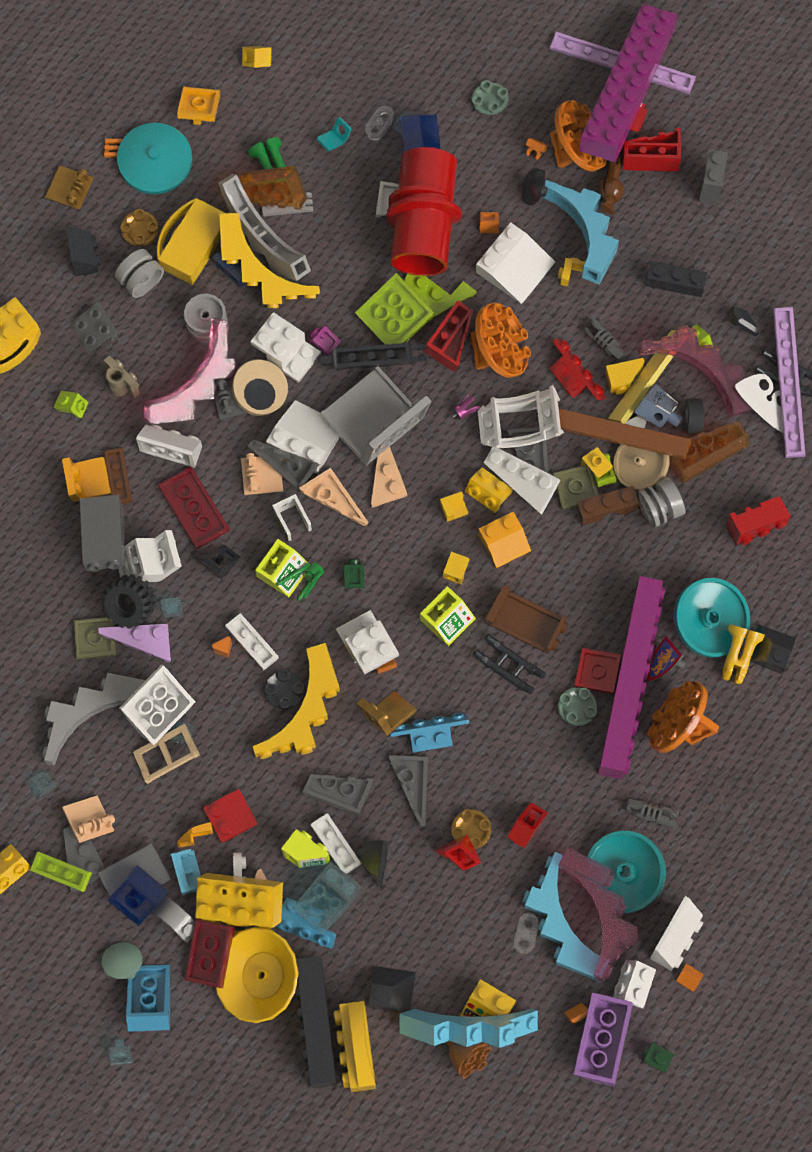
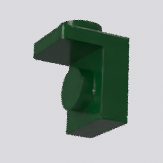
[344,558,364,588]
[641,1042,674,1073]

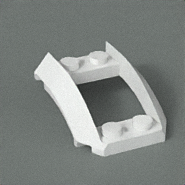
[478,385,564,448]

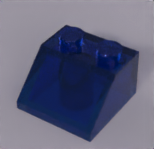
[400,114,441,152]
[107,865,168,926]

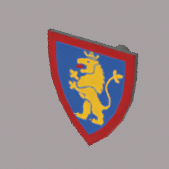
[647,636,686,682]

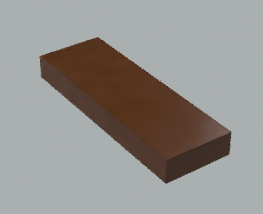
[104,447,133,505]

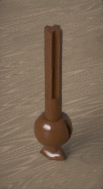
[598,144,624,215]

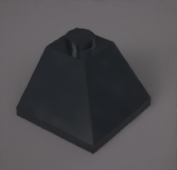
[750,624,796,674]
[358,840,388,888]
[369,966,416,1012]

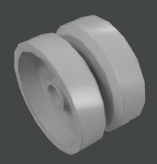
[115,249,164,298]
[184,294,228,343]

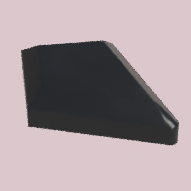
[730,306,759,336]

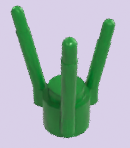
[276,562,324,601]

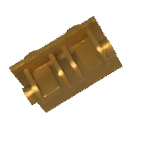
[45,165,94,210]

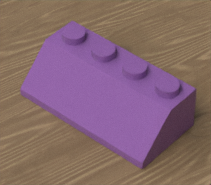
[574,993,633,1087]

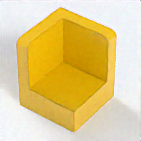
[242,46,271,68]
[440,492,468,522]
[443,552,469,584]

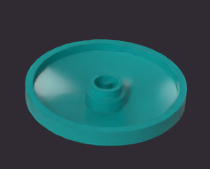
[117,123,192,194]
[674,578,750,658]
[585,831,666,913]

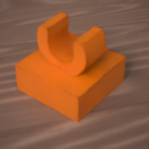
[526,137,549,159]

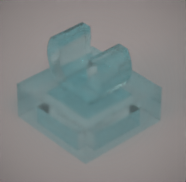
[109,1039,132,1065]

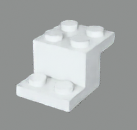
[250,312,321,383]
[118,530,181,582]
[336,610,399,675]

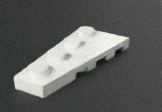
[484,447,561,514]

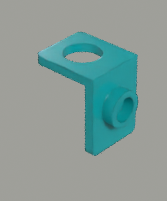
[316,117,352,151]

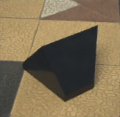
[193,545,240,580]

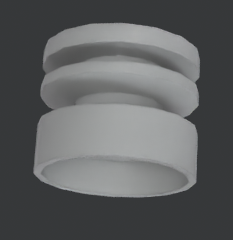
[637,477,685,528]

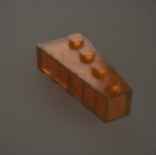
[226,166,307,210]
[669,422,749,484]

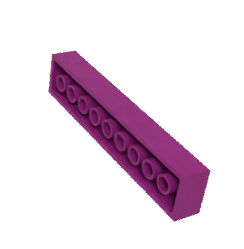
[580,4,677,162]
[598,576,666,780]

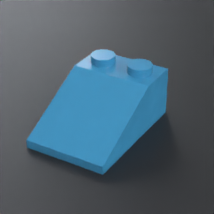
[126,965,170,1031]

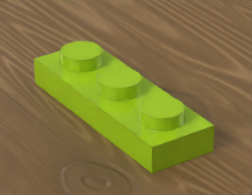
[30,851,92,892]

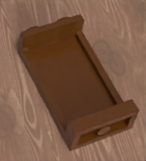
[485,585,569,654]

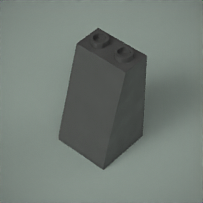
[80,495,125,571]

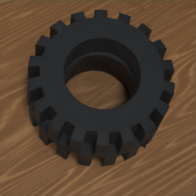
[101,574,156,629]

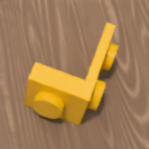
[558,258,585,287]

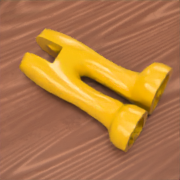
[722,624,765,684]

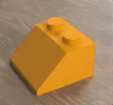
[478,512,531,568]

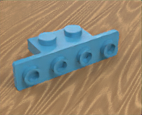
[390,713,469,752]
[275,897,336,949]

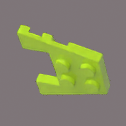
[405,274,476,323]

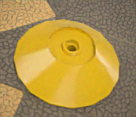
[216,927,298,1023]

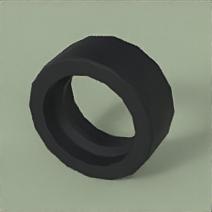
[685,398,704,435]

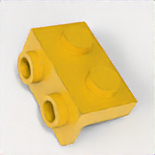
[465,468,513,513]
[0,844,31,894]

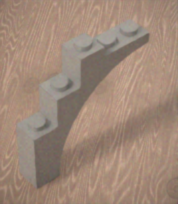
[218,174,311,281]
[42,673,145,766]

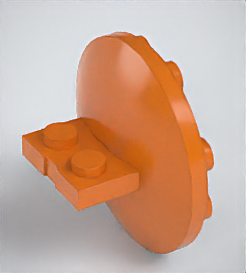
[550,100,607,171]
[471,303,531,378]
[647,680,719,753]

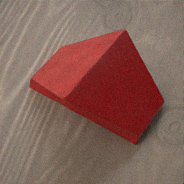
[433,835,481,871]

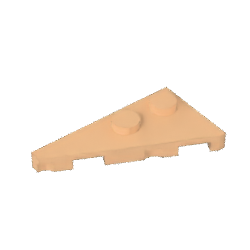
[371,447,407,508]
[299,468,368,526]

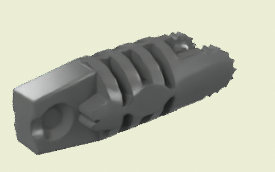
[583,317,626,359]
[626,799,679,828]

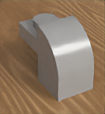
[152,896,195,943]

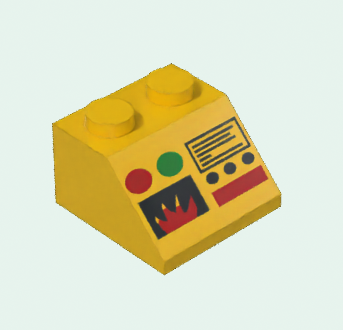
[460,979,516,1017]

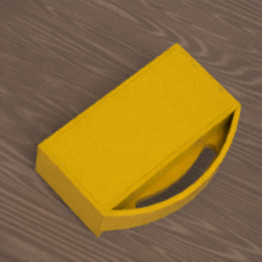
[157,198,226,285]
[0,297,41,374]
[196,873,283,936]
[334,1001,376,1092]

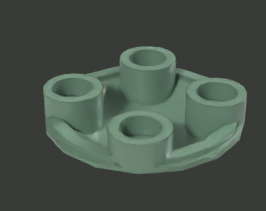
[472,80,509,115]
[558,687,597,726]
[102,942,142,979]

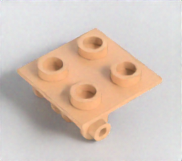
[241,453,283,495]
[62,796,115,843]

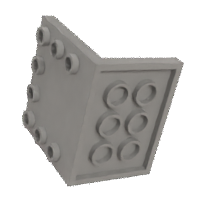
[320,366,432,466]

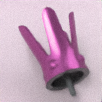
[452,393,480,420]

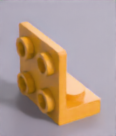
[62,457,111,502]

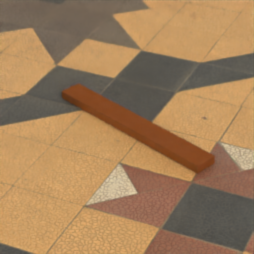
[538,408,691,459]

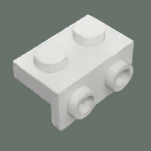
[613,960,656,1008]

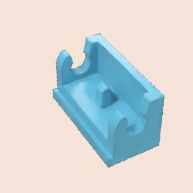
[171,849,201,896]

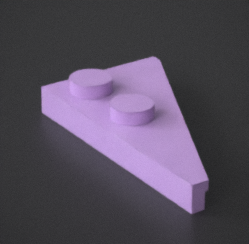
[98,624,171,662]

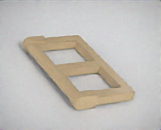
[133,724,200,784]

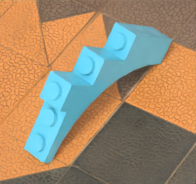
[542,180,619,285]
[522,852,610,982]
[400,1009,538,1048]

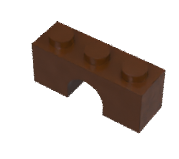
[576,486,639,526]

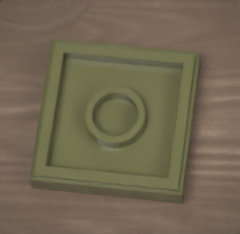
[552,465,599,510]
[74,617,116,660]

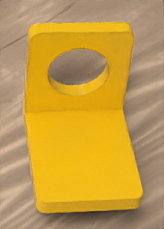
[581,447,613,478]

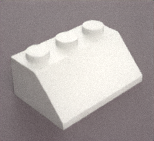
[136,425,202,468]

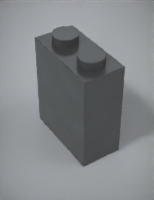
[699,149,728,205]

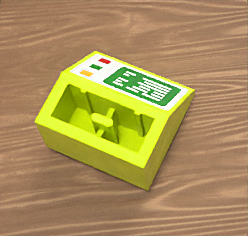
[255,539,310,598]
[420,586,476,646]
[281,829,330,868]

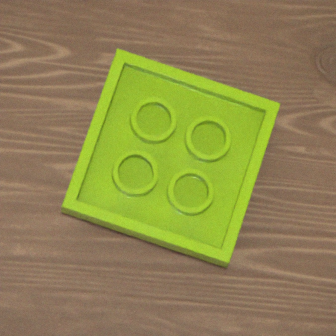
[355,273,435,344]

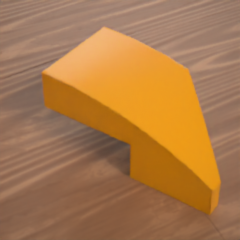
[177,822,214,848]

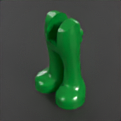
[248,137,292,193]

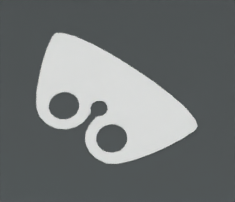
[735,374,783,433]

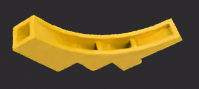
[219,213,320,308]
[253,643,340,759]

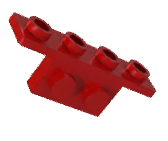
[550,339,606,400]

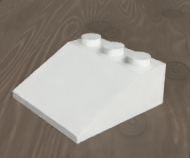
[476,222,555,304]
[266,400,339,474]
[120,664,195,745]
[650,896,703,971]

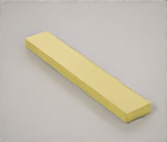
[608,330,687,424]

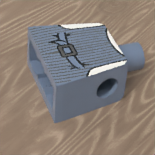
[635,384,683,427]

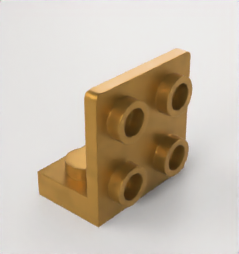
[357,691,417,736]

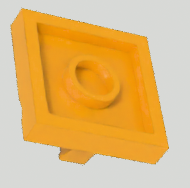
[177,87,220,125]

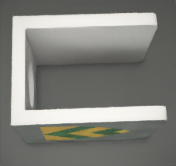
[272,494,312,541]

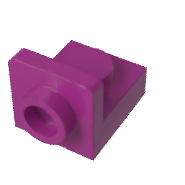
[307,326,341,356]

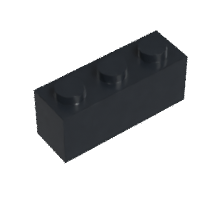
[646,261,707,298]

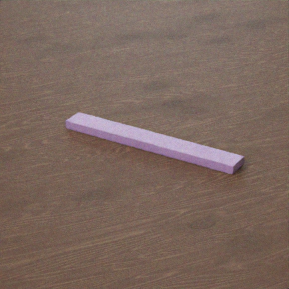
[550,32,696,94]
[773,307,805,458]

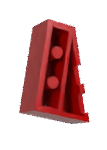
[623,127,681,171]
[423,300,473,372]
[726,496,791,545]

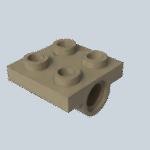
[104,356,140,399]

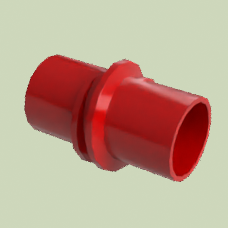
[386,147,462,276]

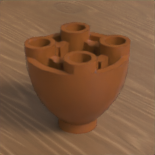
[446,1041,491,1079]

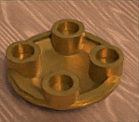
[120,209,158,246]
[451,809,492,849]

